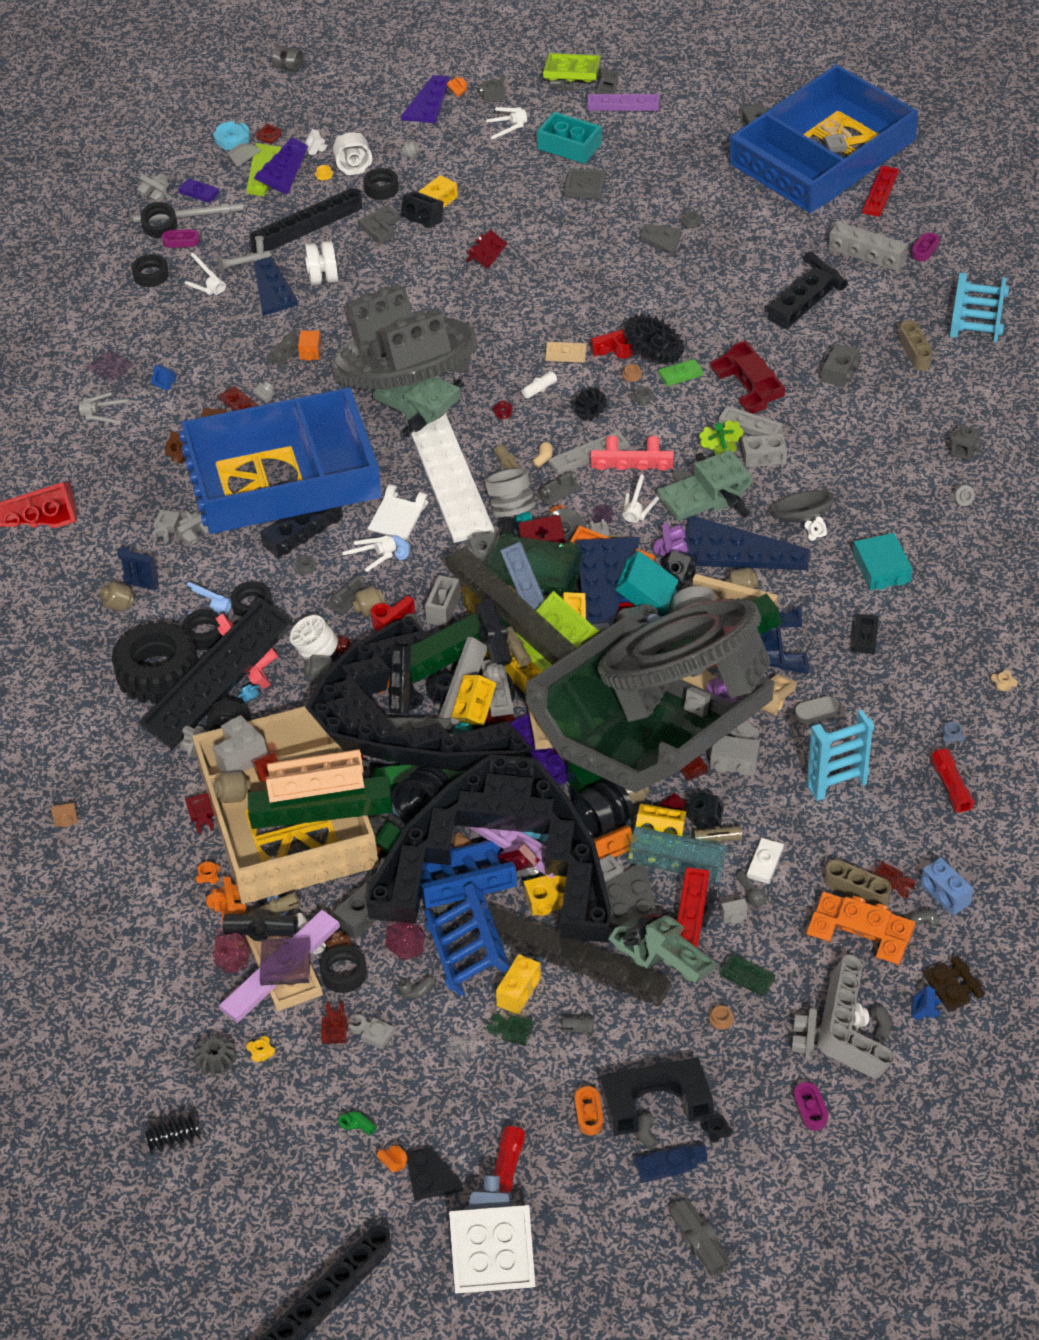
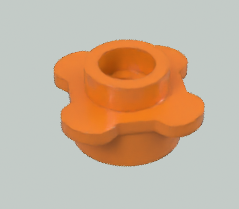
[196,861,221,884]

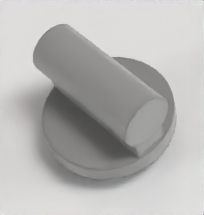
[253,381,276,403]
[949,485,975,506]

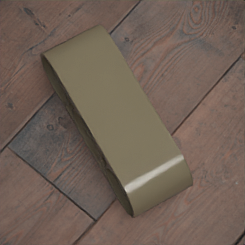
[899,320,932,371]
[825,860,891,906]

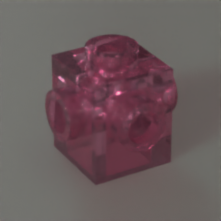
[385,922,425,961]
[213,933,250,973]

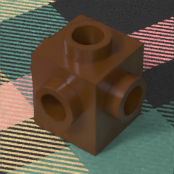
[165,431,186,464]

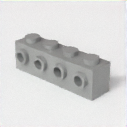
[829,222,908,271]

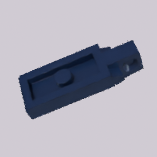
[634,1145,708,1183]

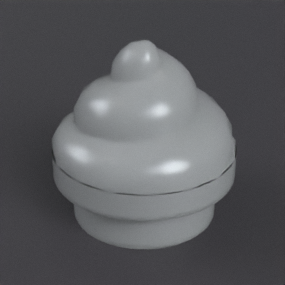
[400,140,420,158]
[482,663,506,685]

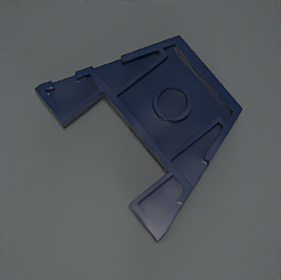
[760,607,809,674]

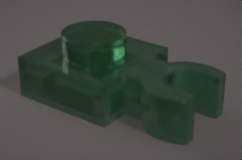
[487,1013,534,1046]

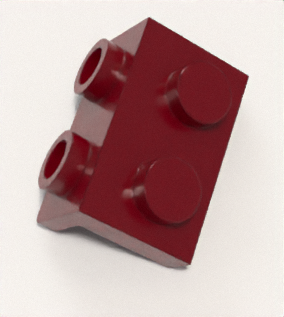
[466,230,508,269]

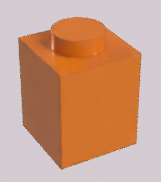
[298,330,322,361]

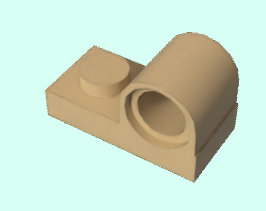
[761,674,797,716]

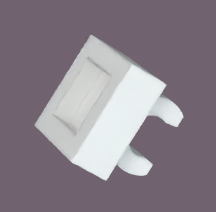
[305,129,327,155]

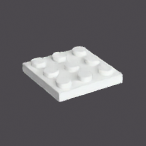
[449,1205,535,1293]

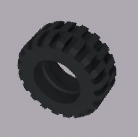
[112,621,198,704]

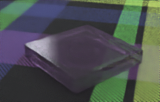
[259,937,311,986]

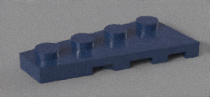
[254,256,298,316]

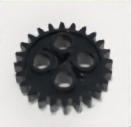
[623,313,685,365]

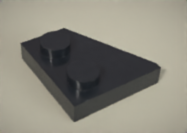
[406,1147,464,1201]

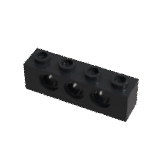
[767,267,834,329]
[260,506,343,558]

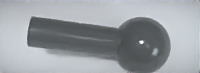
[736,871,766,907]

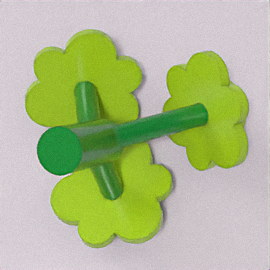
[699,420,744,455]

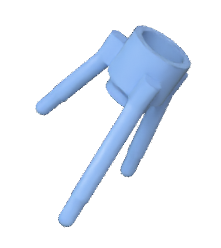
[187,582,232,615]

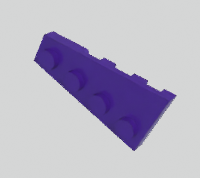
[254,138,308,195]
[510,713,568,786]

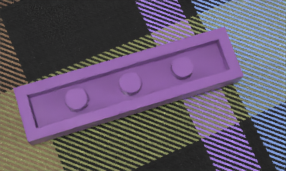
[588,94,659,111]

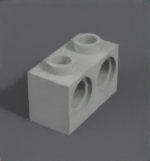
[742,433,787,467]

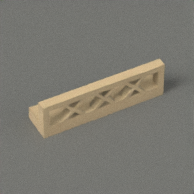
[693,574,778,606]

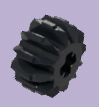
[572,386,608,421]
[426,669,455,707]

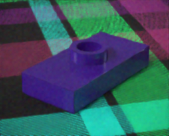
[178,178,219,203]

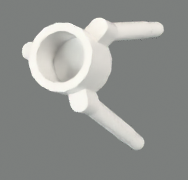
[486,107,527,139]
[185,253,226,296]
[622,474,660,523]
[342,535,396,571]

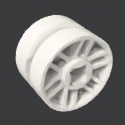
[290,615,338,660]

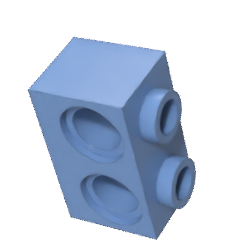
[921,858,973,915]

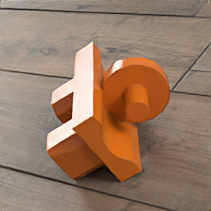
[206,877,246,924]

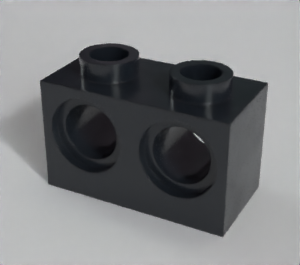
[401,191,444,228]

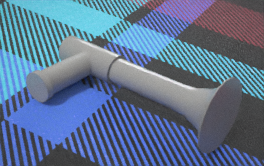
[217,236,271,274]

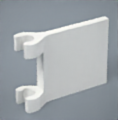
[368,484,429,540]

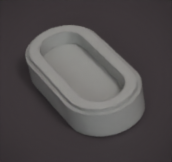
[795,696,839,723]

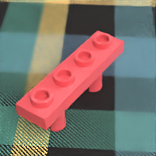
[591,436,674,471]
[216,613,279,689]

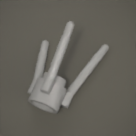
[79,392,129,423]

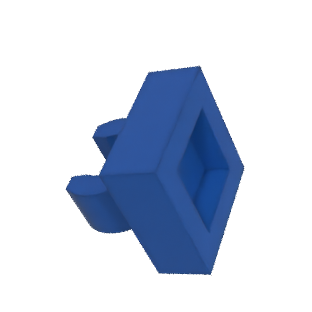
[151,364,177,391]
[912,986,941,1020]

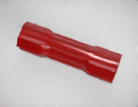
[931,748,975,813]
[493,1126,525,1193]

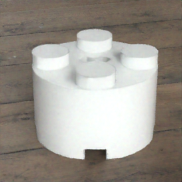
[333,133,372,175]

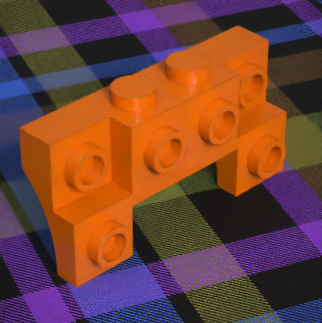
[806,892,916,967]

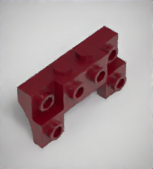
[710,340,785,414]

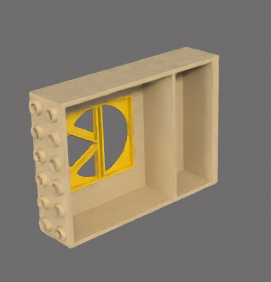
[192,706,379,904]

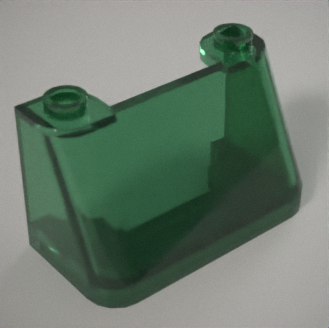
[483,533,582,597]

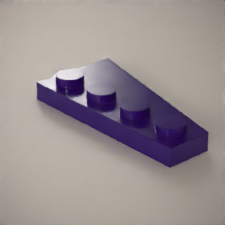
[401,75,450,123]

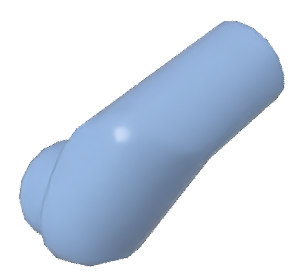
[392,535,410,560]

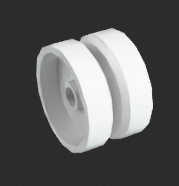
[305,240,338,286]

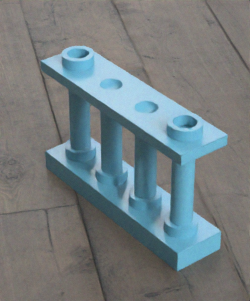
[950,273,1009,342]
[807,710,874,801]

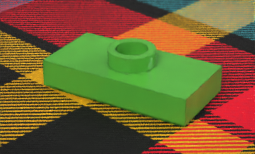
[658,359,703,386]

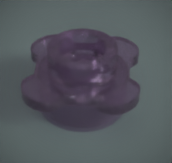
[592,504,614,524]

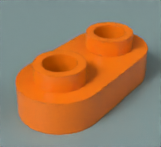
[575,1086,603,1135]

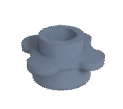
[940,722,965,743]

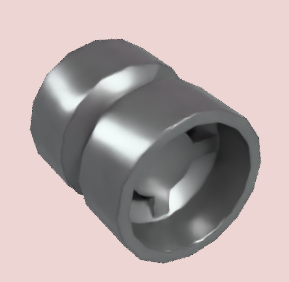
[272,45,304,72]

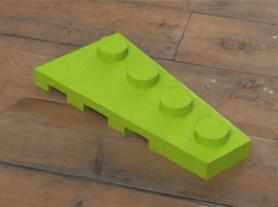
[246,143,282,197]

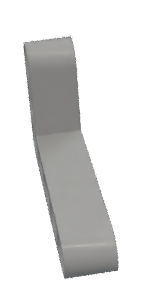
[818,954,895,1078]

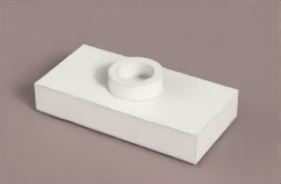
[747,838,784,884]

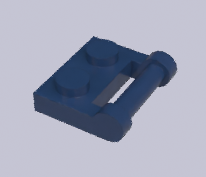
[117,547,159,591]

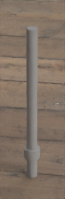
[133,203,244,223]

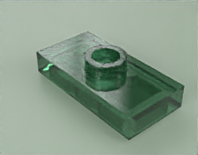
[720,954,776,997]

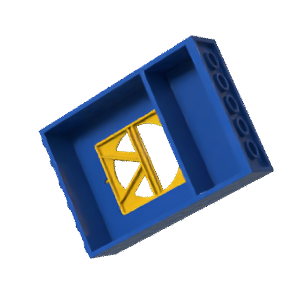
[730,64,918,213]
[179,387,382,534]

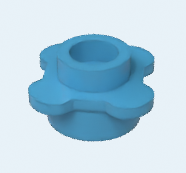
[237,684,260,703]

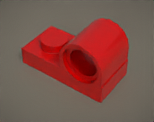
[591,329,633,359]
[371,595,415,631]

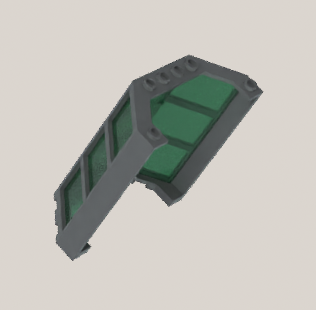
[526,616,775,793]

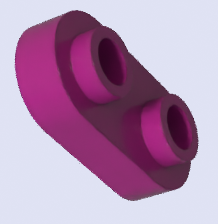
[162,229,200,248]
[912,232,940,261]
[794,1082,828,1131]

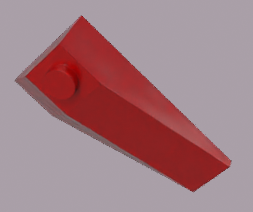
[0,482,77,528]

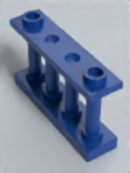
[421,840,517,909]
[424,883,510,996]

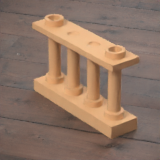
[266,749,364,802]

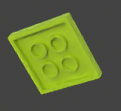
[543,53,601,82]
[516,591,599,671]

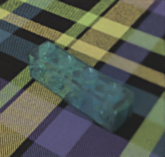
[627,826,728,883]

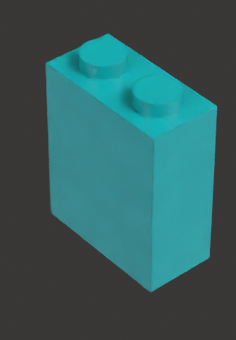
[853,533,912,591]
[615,551,678,616]

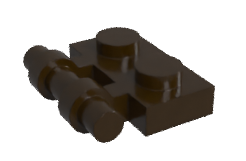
[923,956,985,1012]

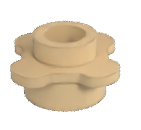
[991,670,1018,691]

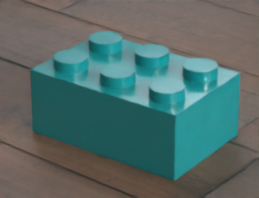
[537,112,602,164]

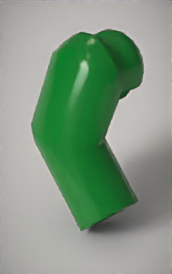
[338,1112,377,1136]

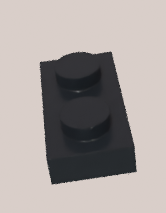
[853,614,879,654]

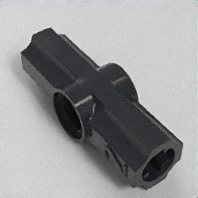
[475,599,513,667]
[223,909,298,942]

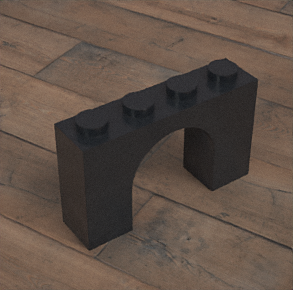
[600,1057,714,1136]

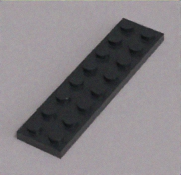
[139,598,294,750]

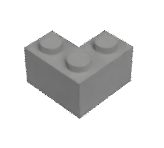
[212,715,269,773]

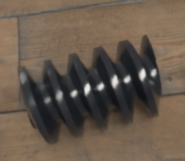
[145,1111,201,1155]

